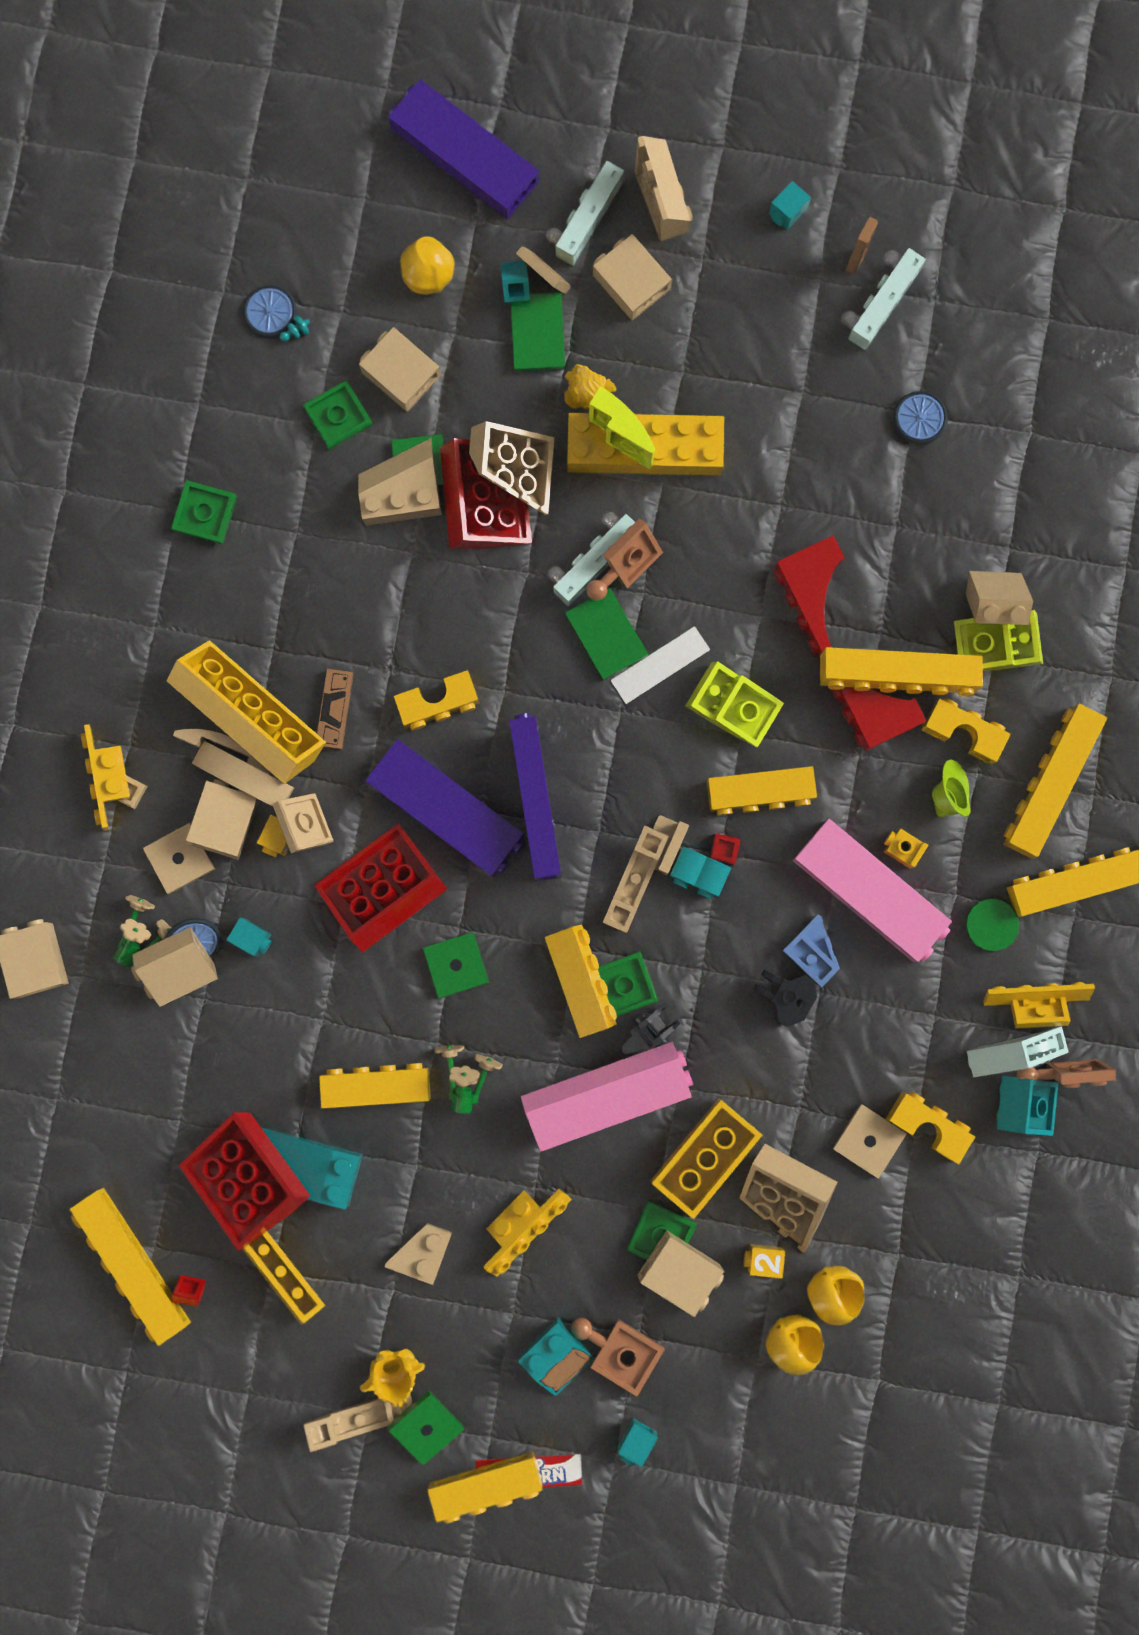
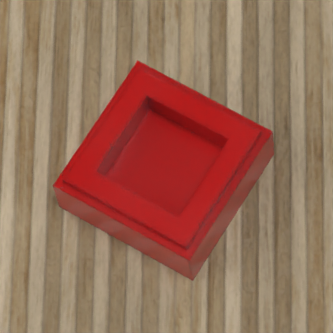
[709,833,741,865]
[172,1275,206,1307]

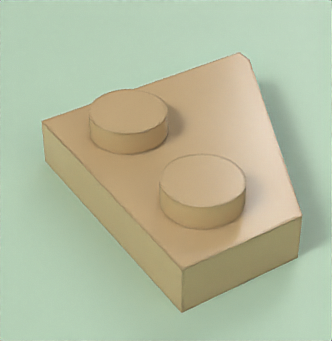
[385,1223,452,1285]

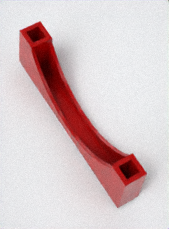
[773,535,926,751]

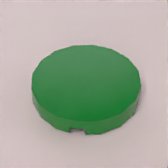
[965,899,1019,951]

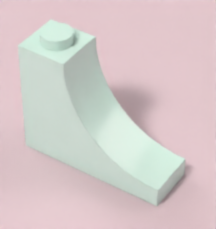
[967,1026,1068,1077]

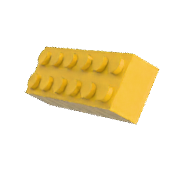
[567,413,724,476]
[167,640,326,784]

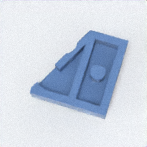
[782,914,840,988]

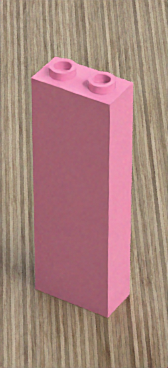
[792,819,952,962]
[521,1042,693,1152]

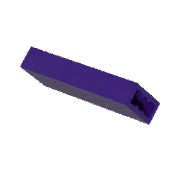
[388,79,539,219]
[509,713,561,881]
[365,739,525,877]

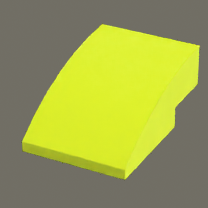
[589,386,655,469]
[954,610,1043,671]
[685,661,784,747]

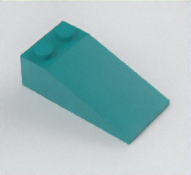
[261,1127,363,1210]

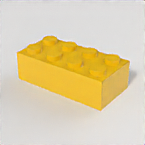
[650,1098,762,1219]

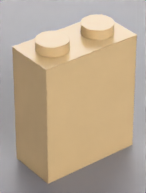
[593,234,672,320]
[359,327,441,412]
[966,571,1033,625]
[186,779,258,860]
[0,919,69,999]
[131,927,218,1007]
[637,1230,724,1317]

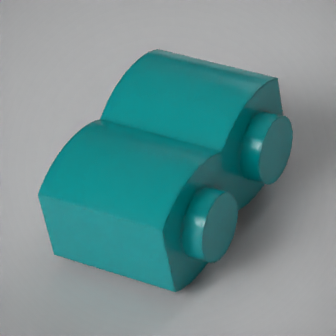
[670,846,731,900]

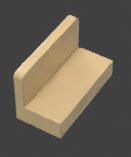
[653,815,689,875]

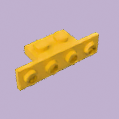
[80,724,130,831]
[983,982,1095,1028]
[483,1189,572,1277]

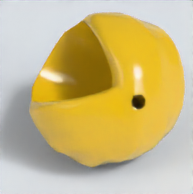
[400,236,455,295]
[807,1266,864,1325]
[766,1315,824,1375]

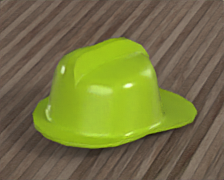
[932,759,971,818]

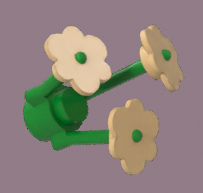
[113,895,172,967]
[435,1045,503,1114]

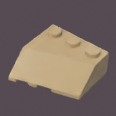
[635,136,693,242]
[469,421,554,515]
[358,438,442,526]
[739,1144,837,1254]

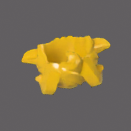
[565,364,616,410]
[360,1349,425,1407]

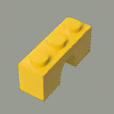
[394,670,480,731]
[921,698,1011,765]
[885,1091,975,1164]

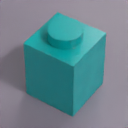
[769,181,811,230]
[501,261,530,303]
[227,917,272,957]
[617,1418,658,1467]

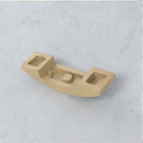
[173,729,275,777]
[192,741,294,806]
[603,826,669,933]
[304,1395,413,1452]

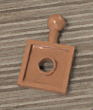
[587,518,663,601]
[1016,1059,1116,1088]
[571,1318,665,1396]

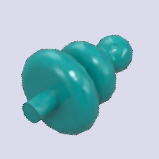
[280,316,311,342]

